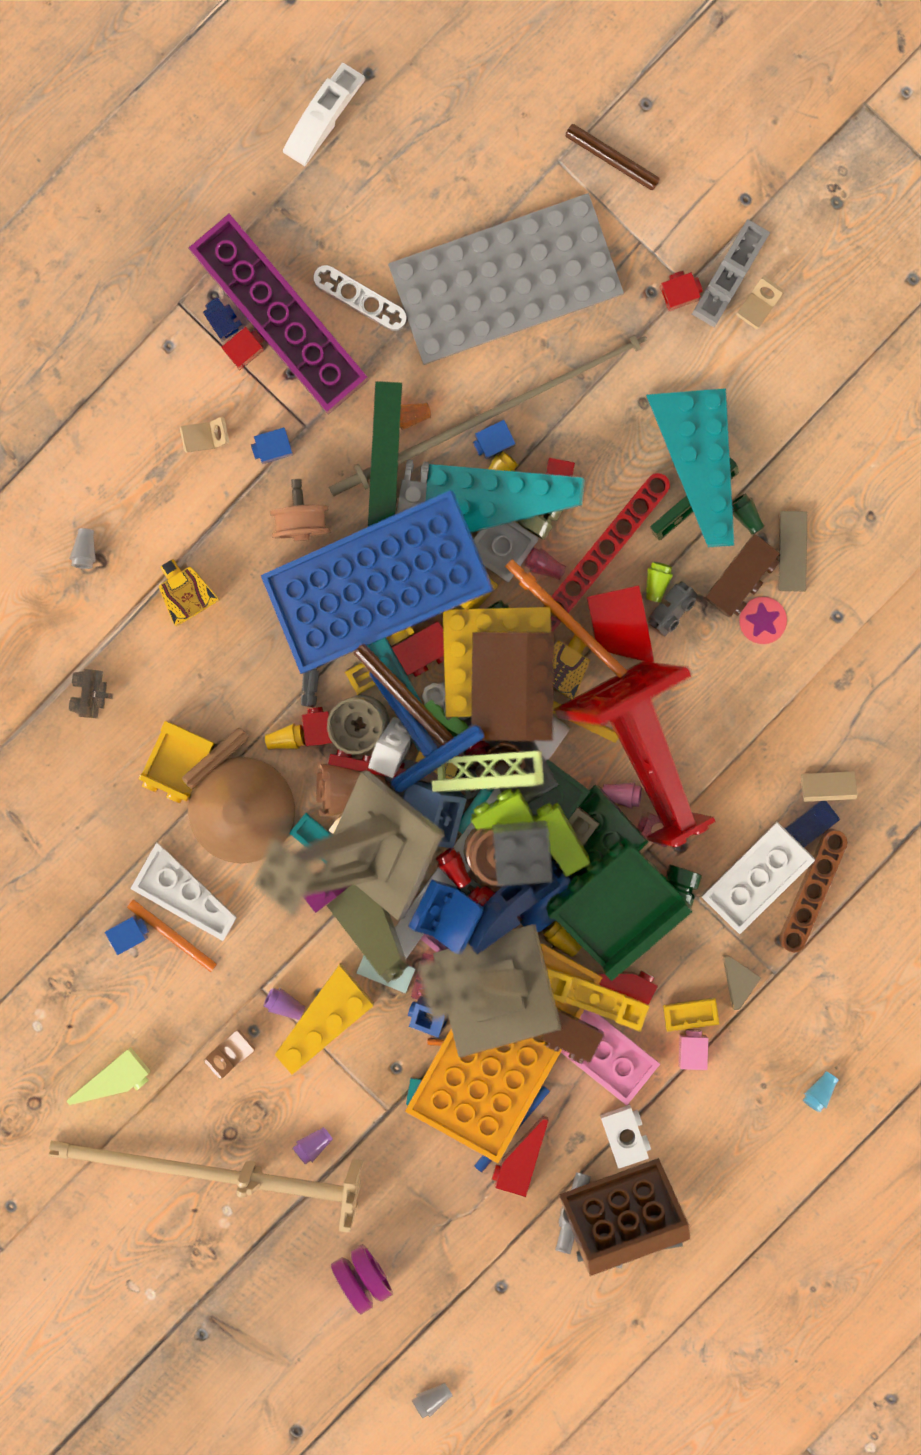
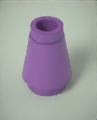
[263,988,305,1020]
[293,1127,333,1165]

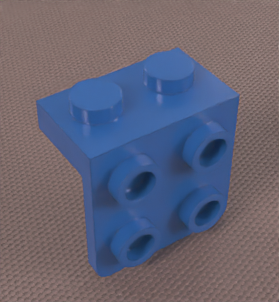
[408,879,483,954]

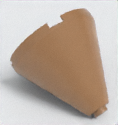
[188,757,295,864]

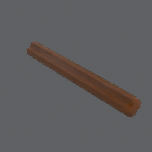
[353,644,454,746]

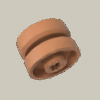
[463,828,503,886]

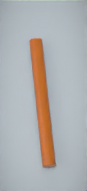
[127,899,217,972]

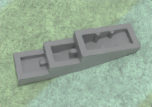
[692,219,770,327]

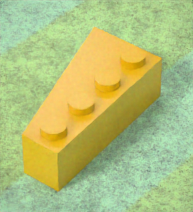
[275,963,374,1075]

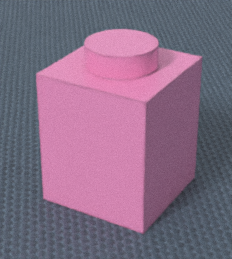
[679,1030,708,1070]

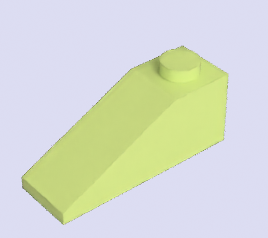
[66,1047,151,1105]

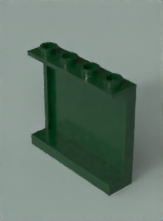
[545,837,693,981]

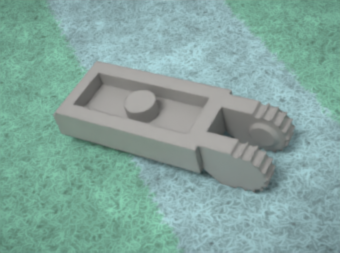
[397,459,430,514]

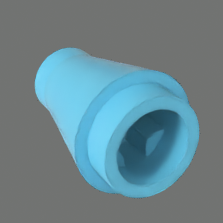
[803,1071,839,1113]

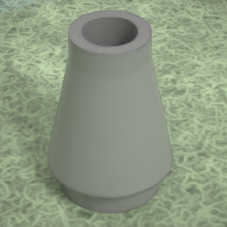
[69,528,96,569]
[412,1383,453,1419]

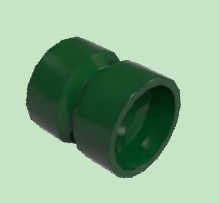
[665,864,702,908]

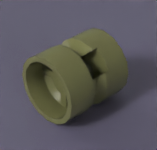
[516,510,564,540]

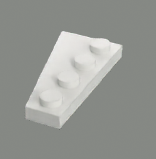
[130,842,237,941]

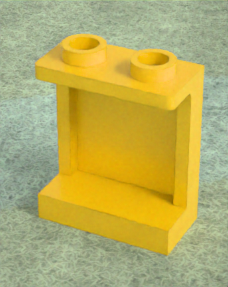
[138,721,215,803]

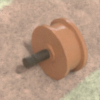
[270,479,331,542]

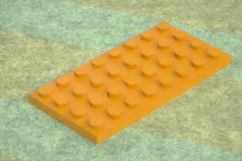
[405,928,603,1163]

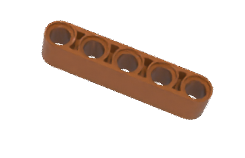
[779,829,848,953]

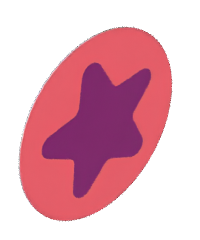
[739,597,787,644]

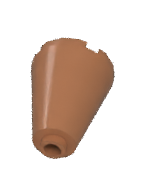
[316,764,390,817]

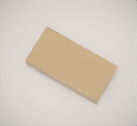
[801,771,858,802]

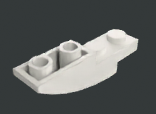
[283,62,365,166]

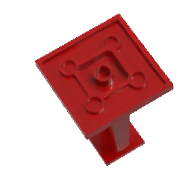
[554,661,716,847]

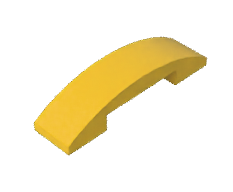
[547,968,650,1031]

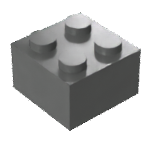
[493,821,552,886]

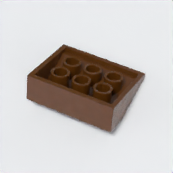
[471,632,554,741]
[559,1158,690,1276]

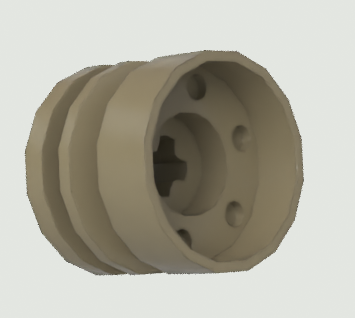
[327,695,390,754]

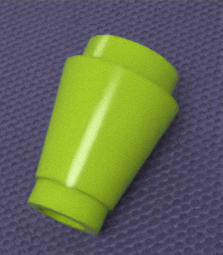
[646,562,673,602]

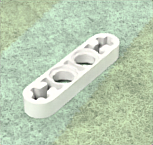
[314,265,406,331]

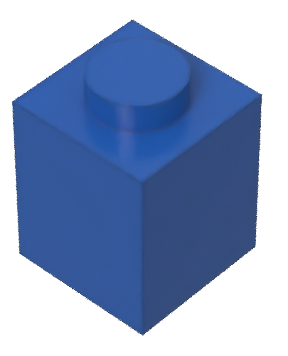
[473,420,516,460]
[251,428,293,464]
[105,915,149,955]

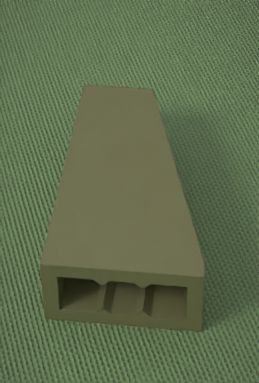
[326,885,408,983]

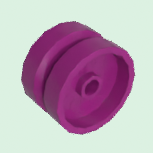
[331,1244,393,1315]

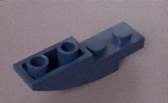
[468,873,560,955]

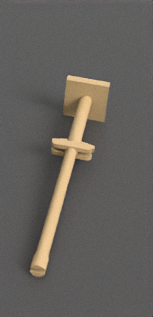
[48,1141,363,1233]

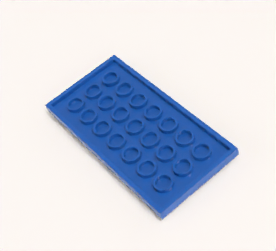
[261,490,494,674]

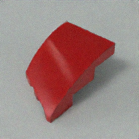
[586,585,654,663]

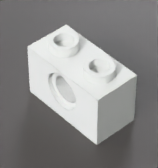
[368,717,413,778]
[600,1105,651,1169]

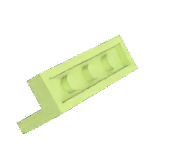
[432,751,543,792]

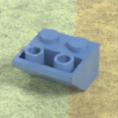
[403,782,466,848]

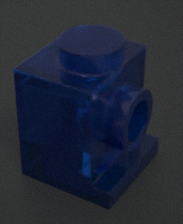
[203,298,244,342]

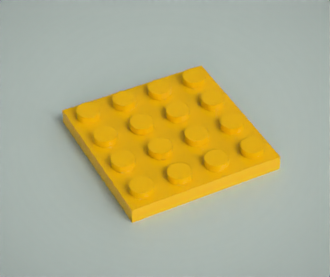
[443,607,551,717]

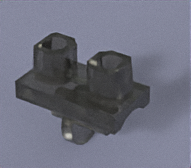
[69,669,114,719]

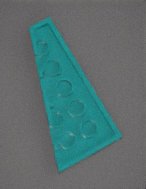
[646,388,735,548]
[425,464,585,532]

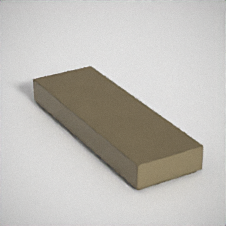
[778,511,807,592]

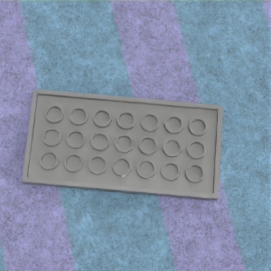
[388,193,624,365]

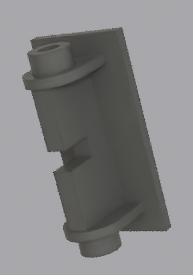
[648,581,698,636]

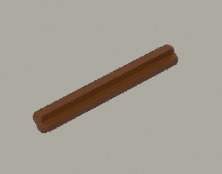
[565,124,660,190]

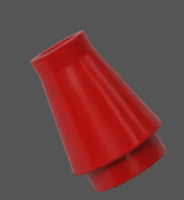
[436,847,471,889]

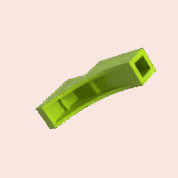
[471,788,590,876]

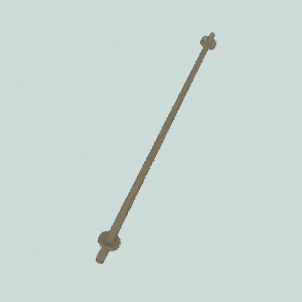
[329,335,647,497]

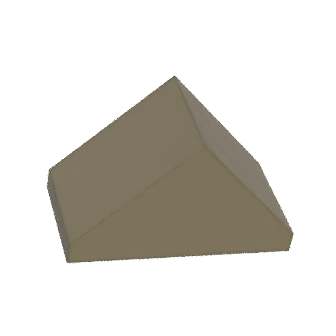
[722,955,761,1010]

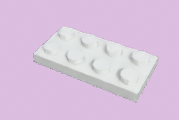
[702,822,815,934]

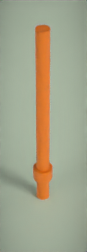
[505,559,627,678]

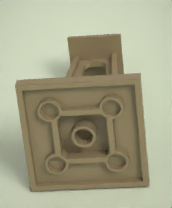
[253,770,444,920]
[418,924,562,1057]

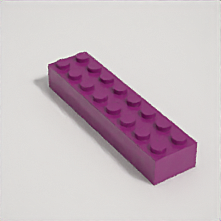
[188,213,368,415]

